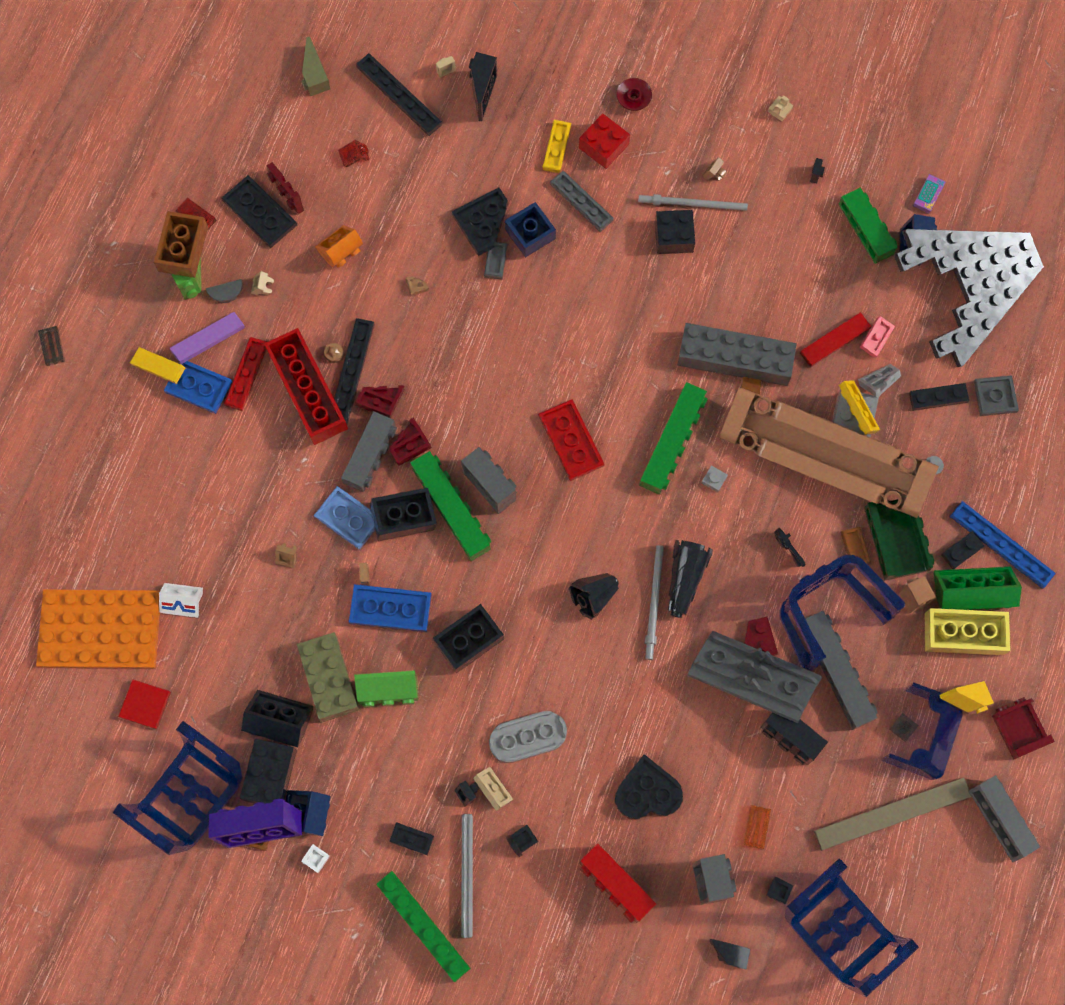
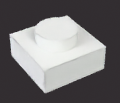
[301,844,330,873]

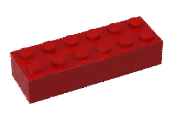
[264,328,348,445]

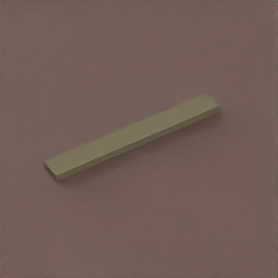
[814,778,972,851]

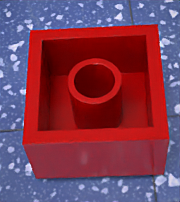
[579,113,630,169]

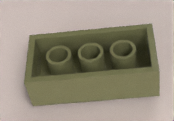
[297,632,360,723]

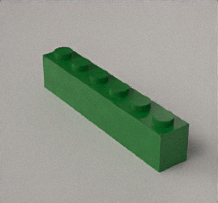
[639,382,708,495]
[410,451,491,561]
[376,871,471,983]

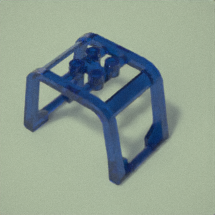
[779,555,905,672]
[113,721,243,855]
[785,858,919,997]

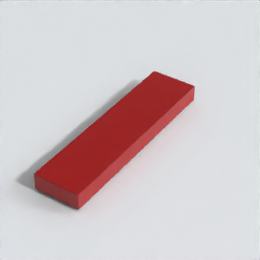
[800,312,872,367]
[224,337,266,411]

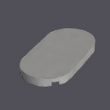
[489,711,567,763]

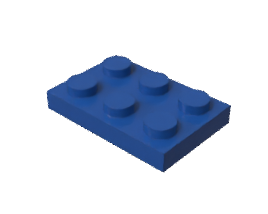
[164,361,232,414]

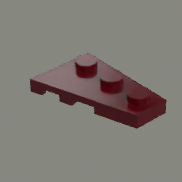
[266,162,304,214]

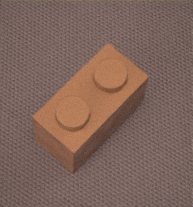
[899,576,936,613]

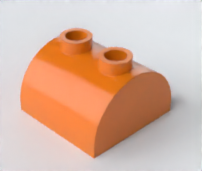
[315,225,363,268]

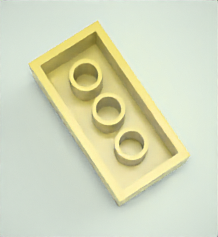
[925,608,1010,655]

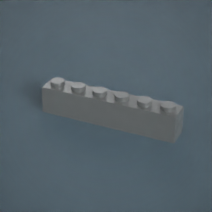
[800,611,878,730]

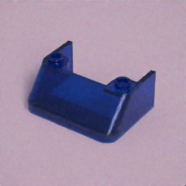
[883,682,963,780]

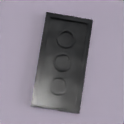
[221,175,298,248]

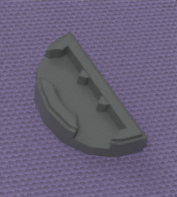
[205,279,243,303]

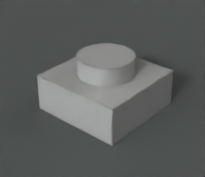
[702,465,728,492]

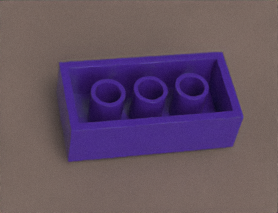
[209,799,302,848]

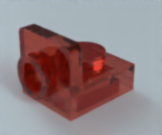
[338,140,370,167]

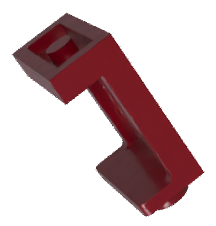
[992,697,1055,760]

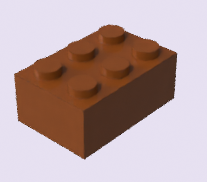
[154,211,208,278]

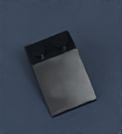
[469,52,498,121]

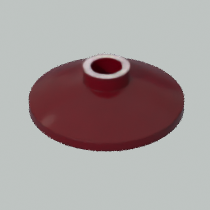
[616,78,652,111]

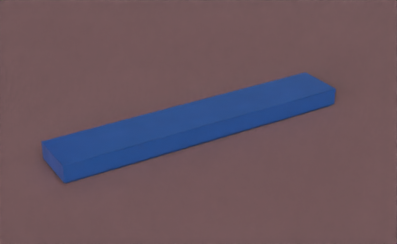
[949,501,1056,589]

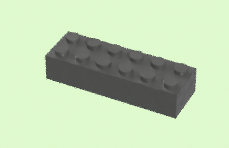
[677,323,797,386]

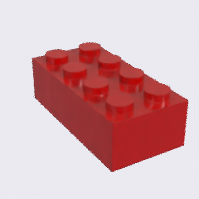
[579,843,656,923]

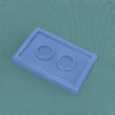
[314,486,375,550]

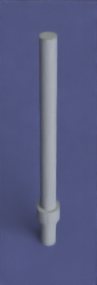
[638,194,748,211]
[645,545,664,660]

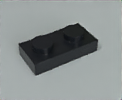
[941,531,984,569]
[389,822,435,856]

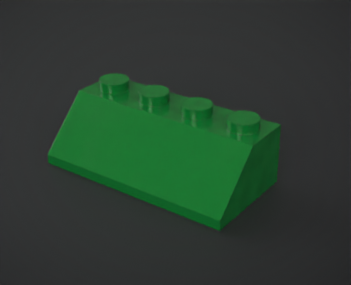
[933,566,1022,610]

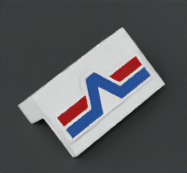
[159,583,203,618]

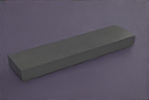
[550,171,614,232]

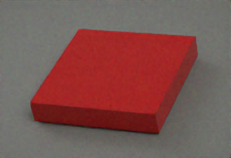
[118,679,171,729]

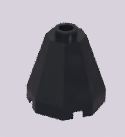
[569,573,619,620]

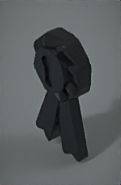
[774,528,806,567]

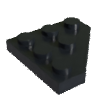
[451,187,508,256]

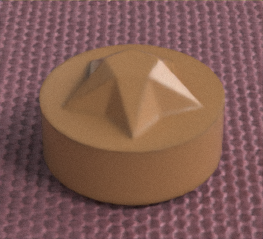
[324,343,343,363]

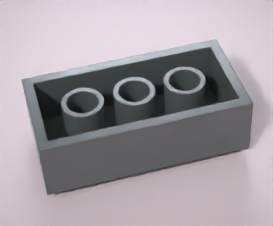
[692,854,736,905]

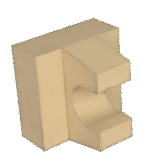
[768,95,793,121]
[251,271,274,296]

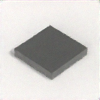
[973,375,1019,416]

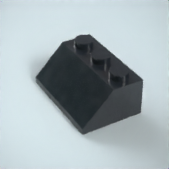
[241,690,314,748]

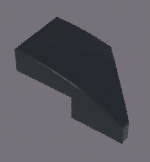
[709,939,751,969]

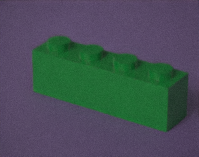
[838,187,897,264]

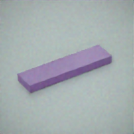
[170,312,245,364]

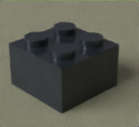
[655,210,695,254]

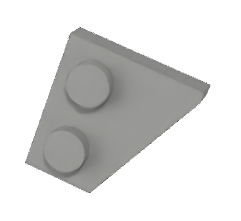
[858,364,901,397]

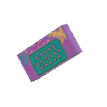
[913,174,946,213]

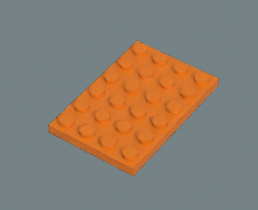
[36,589,160,669]

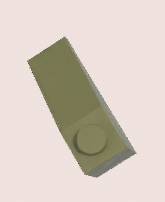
[301,36,330,96]

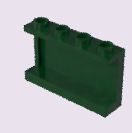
[864,499,934,581]

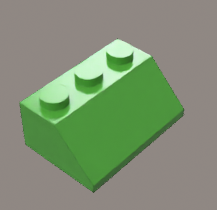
[354,671,418,708]

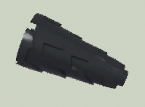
[668,540,713,618]

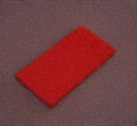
[538,399,605,481]

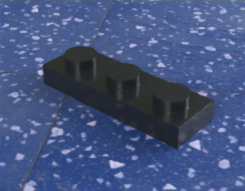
[909,383,970,411]

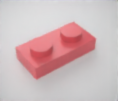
[860,316,895,358]

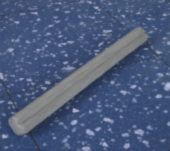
[461,814,473,938]

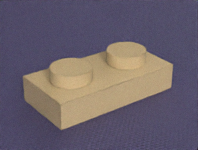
[473,767,513,811]

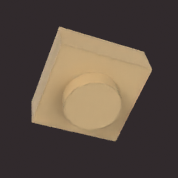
[436,56,456,77]

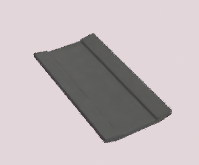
[687,631,822,723]

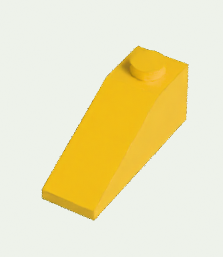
[939,681,994,714]

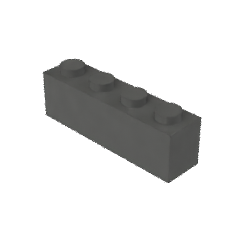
[341,411,397,492]
[968,775,1040,863]

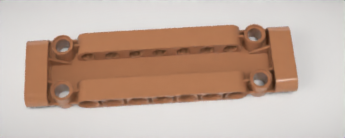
[719,387,939,518]

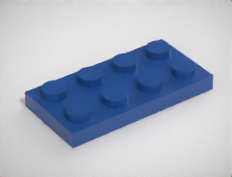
[349,584,432,632]

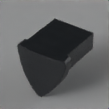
[506,825,538,857]

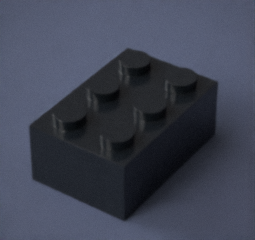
[370,488,437,541]
[433,604,504,674]
[760,712,828,765]
[240,739,297,803]

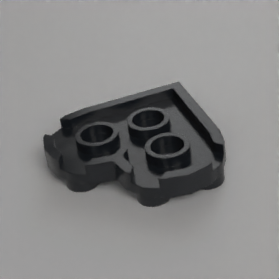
[614,754,683,820]

